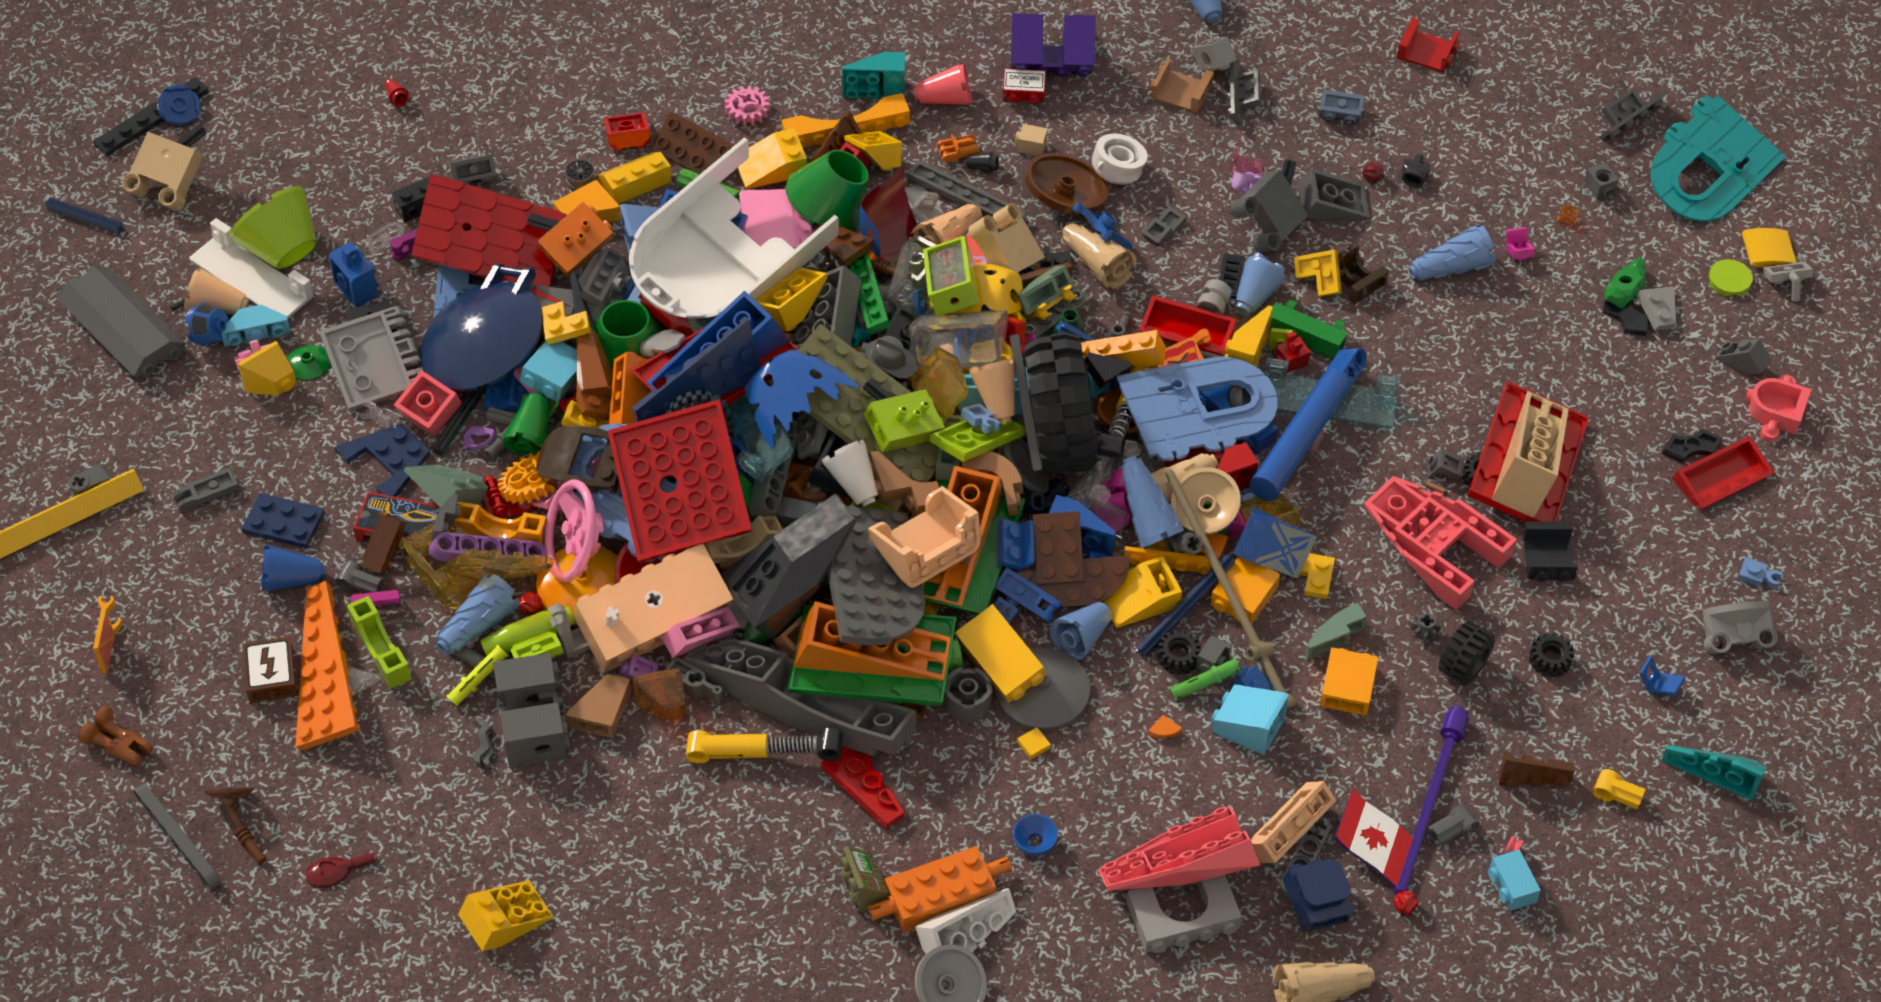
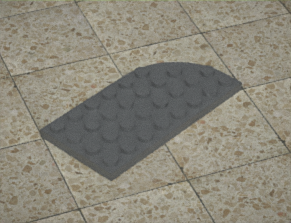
[817,502,925,645]

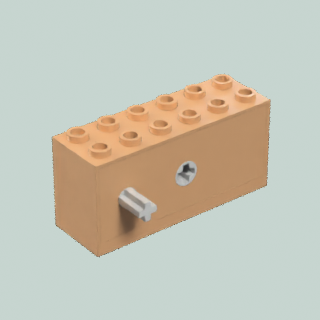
[574,544,734,673]

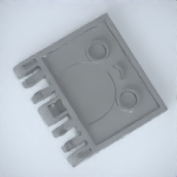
[319,306,424,412]

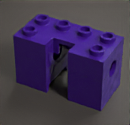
[1010,14,1096,76]

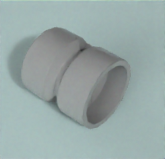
[1196,279,1232,315]

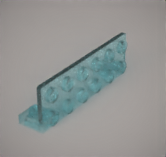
[1264,358,1400,429]
[728,382,793,482]

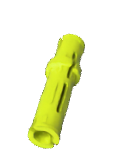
[447,645,508,706]

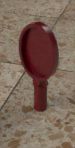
[305,852,375,888]

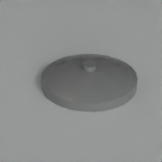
[995,648,1090,732]

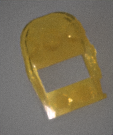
[398,521,492,610]
[451,548,554,583]

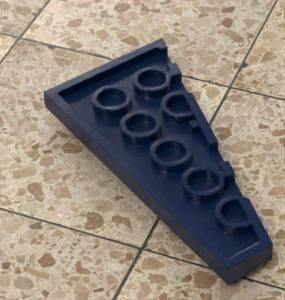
[632,316,760,422]

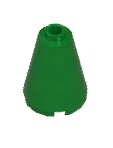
[502,392,549,456]

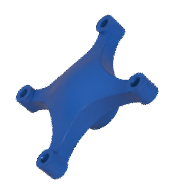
[1072,202,1133,250]

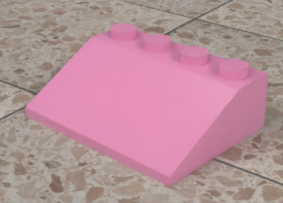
[740,189,812,249]

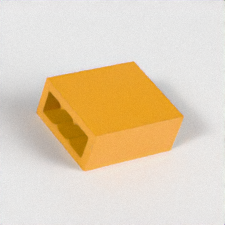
[1210,556,1280,624]
[1320,647,1378,716]

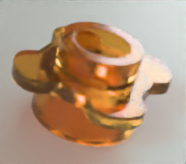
[1556,205,1580,226]

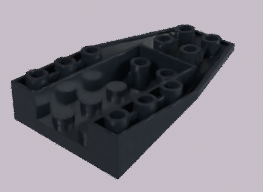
[720,494,857,639]

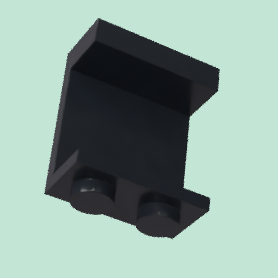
[1523,521,1578,581]

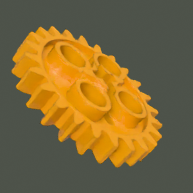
[497,451,560,504]

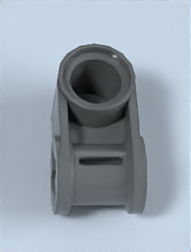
[68,464,113,497]

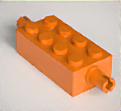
[868,846,1012,933]

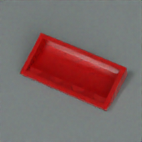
[1139,295,1236,356]
[1672,436,1775,510]

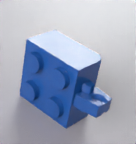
[328,242,379,308]

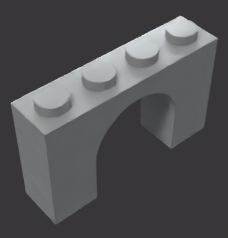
[1126,875,1242,953]

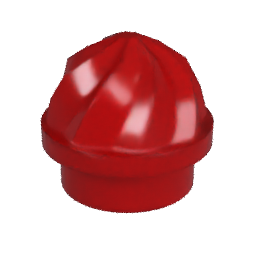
[519,592,542,615]
[1394,891,1420,917]

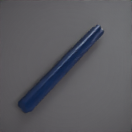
[1136,555,1235,657]

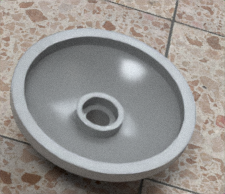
[915,944,987,1002]

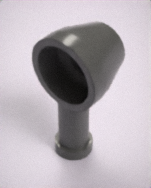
[1106,311,1133,338]

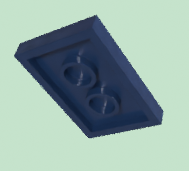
[242,493,325,549]

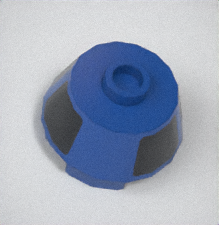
[185,303,228,346]

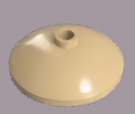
[1171,467,1241,534]

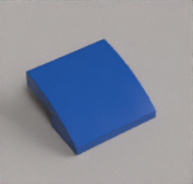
[483,369,530,412]

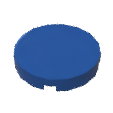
[157,85,200,127]

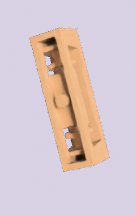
[1251,781,1337,863]

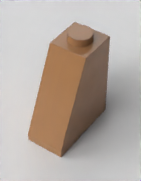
[566,674,631,738]

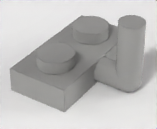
[1763,261,1813,302]

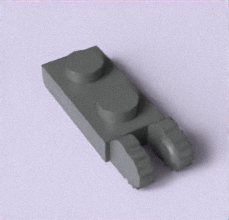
[172,468,240,512]

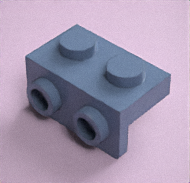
[1319,89,1365,123]

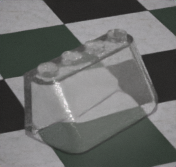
[909,310,1008,370]

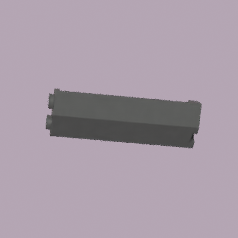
[58,265,186,377]

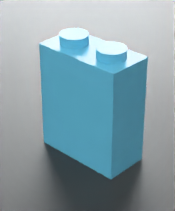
[520,341,577,403]

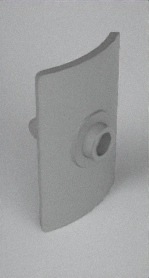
[905,186,944,223]

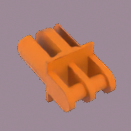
[936,134,980,163]

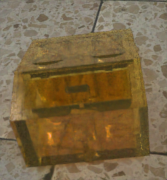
[910,345,969,422]

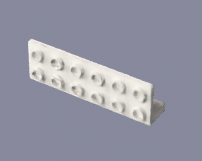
[189,218,314,319]

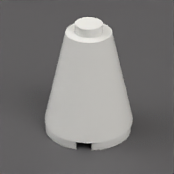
[822,439,878,507]

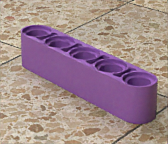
[429,532,546,569]

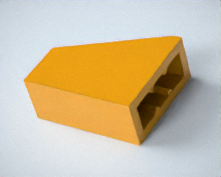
[553,180,621,223]

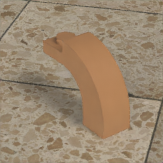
[961,451,1024,516]

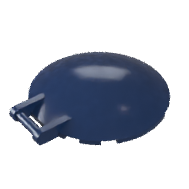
[420,263,543,392]

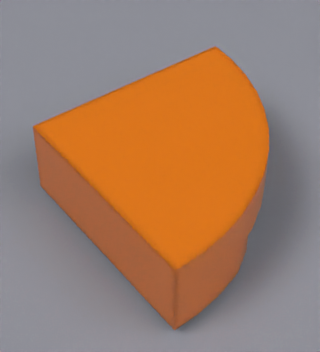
[1148,715,1182,739]

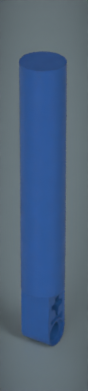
[1250,348,1367,501]

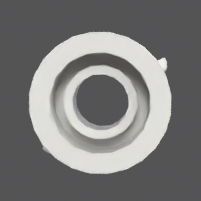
[1092,133,1148,185]

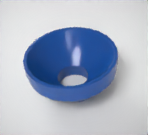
[1013,814,1058,856]

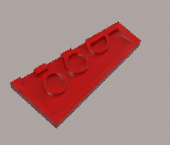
[821,747,905,829]

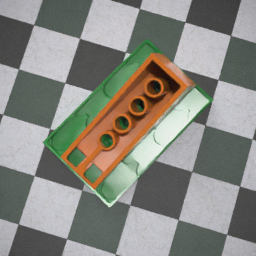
[922,466,1026,615]
[787,602,956,706]

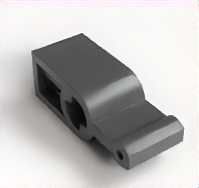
[664,657,724,706]

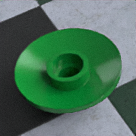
[287,345,330,380]

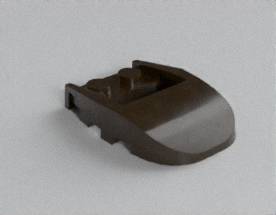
[536,426,619,494]

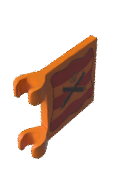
[1158,329,1211,367]

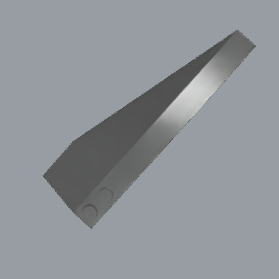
[789,265,861,459]

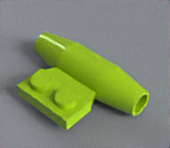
[480,606,576,658]

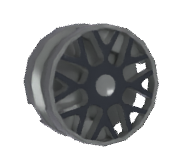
[565,159,595,191]

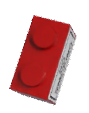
[1003,68,1046,104]

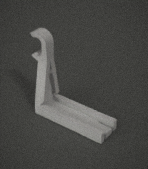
[548,604,590,658]

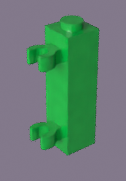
[1269,299,1348,360]

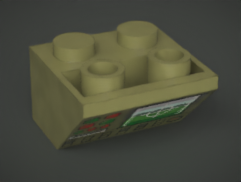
[840,846,888,913]

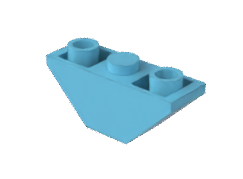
[221,305,291,347]

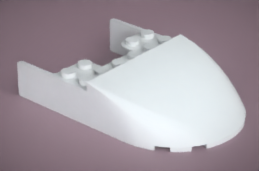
[629,138,839,318]

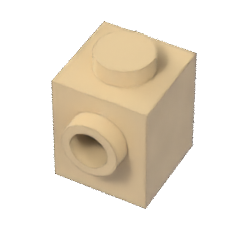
[1015,124,1048,156]

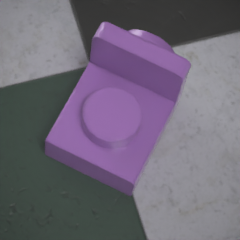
[619,654,659,688]

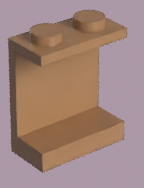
[1149,58,1214,113]

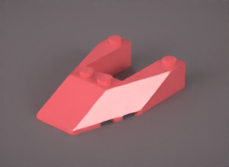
[1364,476,1517,611]

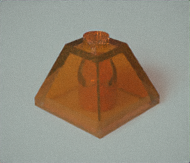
[632,668,687,721]

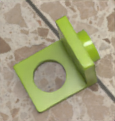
[1268,328,1293,350]

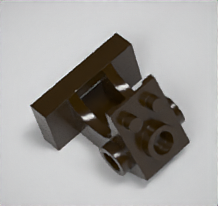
[1338,245,1389,304]

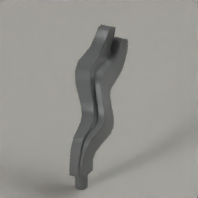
[473,717,494,767]

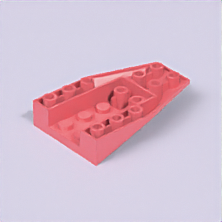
[1098,806,1260,891]

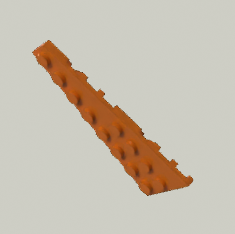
[295,581,360,751]

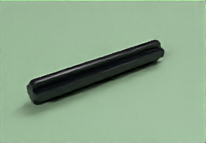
[432,386,484,455]

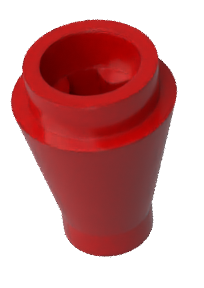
[384,79,409,106]

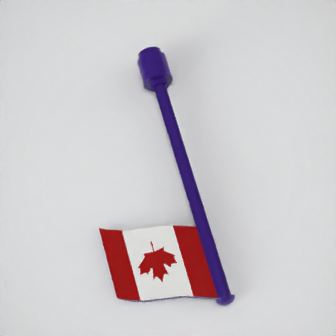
[1335,706,1469,895]

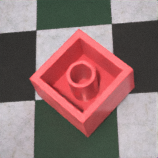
[394,370,462,437]

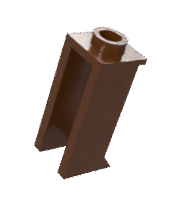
[359,512,407,575]

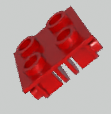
[483,475,535,519]

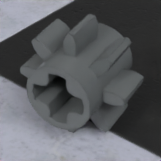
[804,252,831,273]
[1410,612,1441,642]

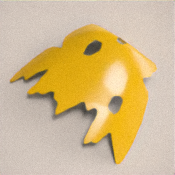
[925,263,1023,330]

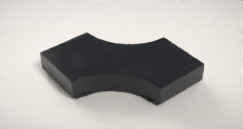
[1603,301,1648,336]
[1662,429,1723,463]

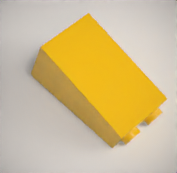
[955,604,1047,703]

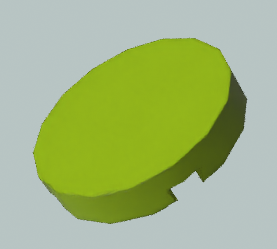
[1708,259,1753,297]

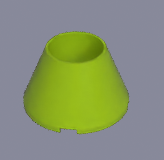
[230,186,317,269]

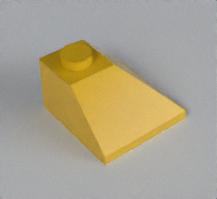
[844,131,902,171]
[238,341,297,395]

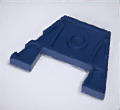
[334,423,430,497]

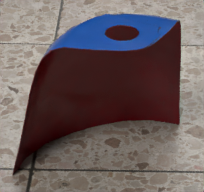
[859,166,917,262]

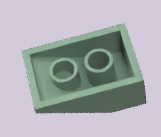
[404,464,488,508]

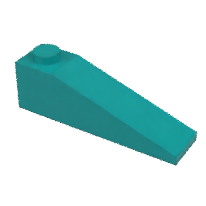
[1661,745,1767,800]

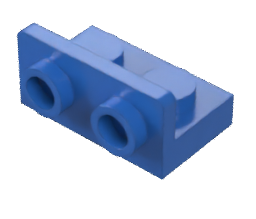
[997,519,1035,571]

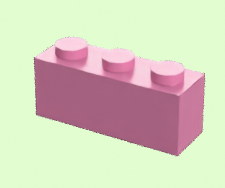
[662,606,740,658]

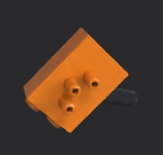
[527,202,613,278]

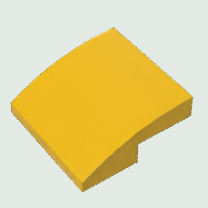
[1742,228,1797,268]

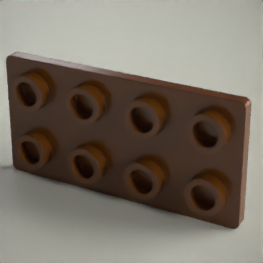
[651,112,735,183]

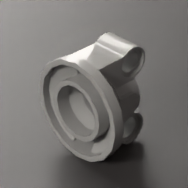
[1702,601,1777,655]

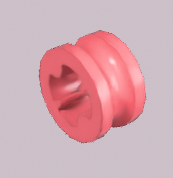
[1504,836,1524,854]

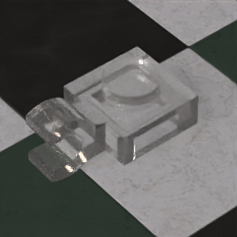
[360,402,403,428]

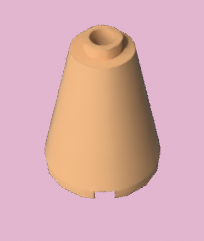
[184,268,249,315]
[969,359,1015,423]

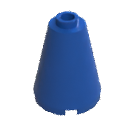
[261,545,325,592]

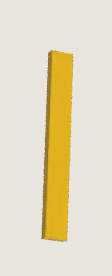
[0,469,144,558]

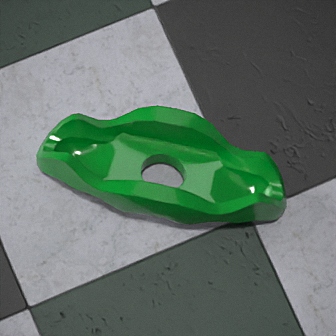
[1603,256,1646,308]

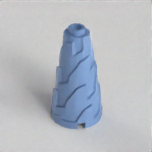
[1409,224,1496,281]
[1121,455,1184,548]
[436,573,520,654]

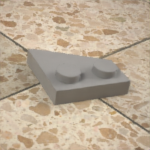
[1637,287,1676,331]

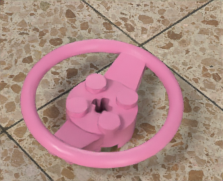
[544,479,604,582]

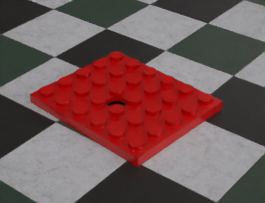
[607,399,753,563]

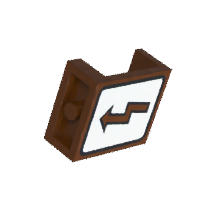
[242,637,298,703]

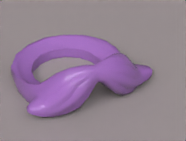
[462,426,495,450]

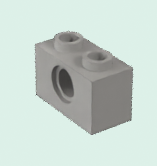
[1191,37,1237,72]

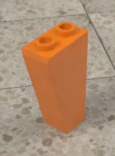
[609,352,652,425]

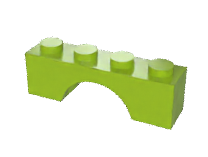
[347,596,412,689]

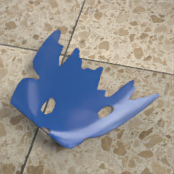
[745,349,859,448]

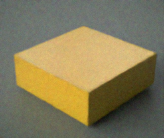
[1017,727,1051,760]

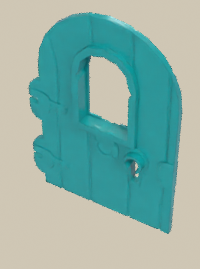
[1651,95,1786,222]

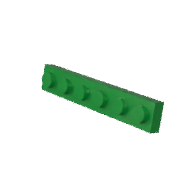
[849,252,891,335]

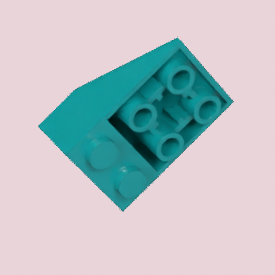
[842,52,905,99]

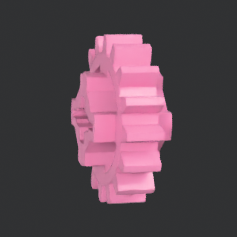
[724,86,770,126]

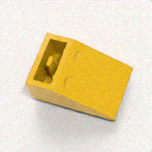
[1102,556,1182,628]
[458,880,554,952]

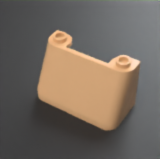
[868,486,981,588]

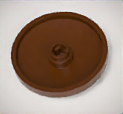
[1025,153,1109,215]

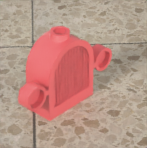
[1745,375,1811,442]

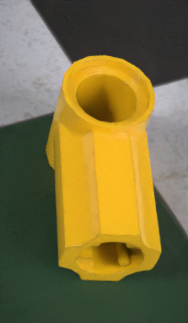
[1593,769,1646,809]

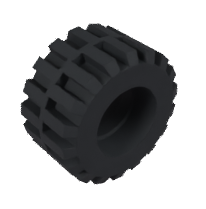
[1438,620,1495,686]

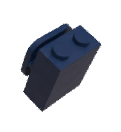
[1282,858,1355,933]

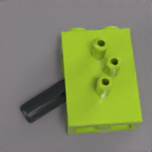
[863,379,945,453]

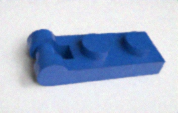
[995,567,1062,623]

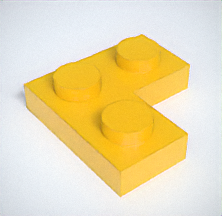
[1294,250,1342,297]
[541,301,591,345]
[1300,553,1335,599]

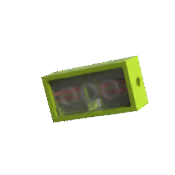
[923,236,980,317]

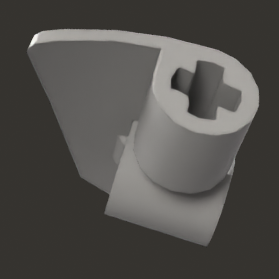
[640,329,685,359]

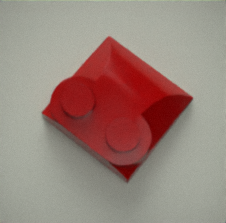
[603,112,651,151]

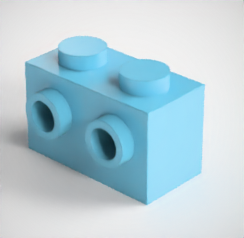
[1488,849,1541,911]

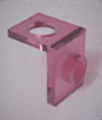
[1232,141,1264,174]

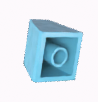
[1211,684,1289,755]

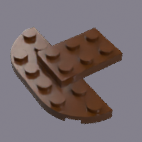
[998,511,1130,609]

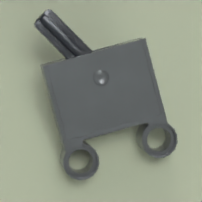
[1231,160,1308,253]

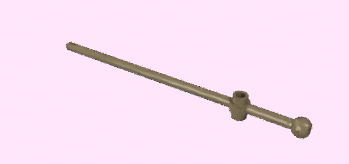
[1165,469,1296,711]

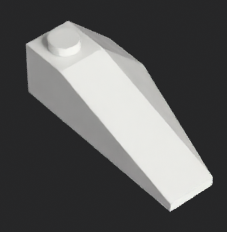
[915,888,1016,954]

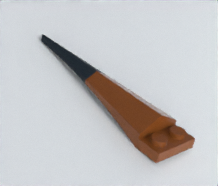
[570,271,613,421]

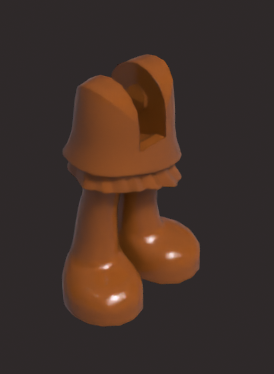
[783,457,817,501]
[78,705,153,767]

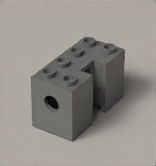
[493,653,570,767]

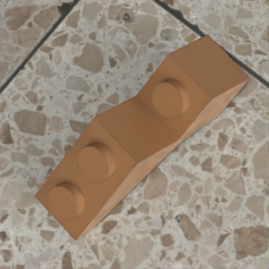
[868,451,939,517]

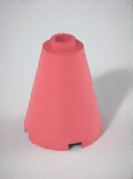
[913,63,972,105]

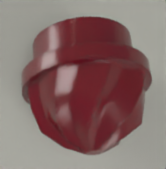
[1362,162,1384,183]

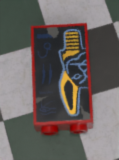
[353,492,450,548]

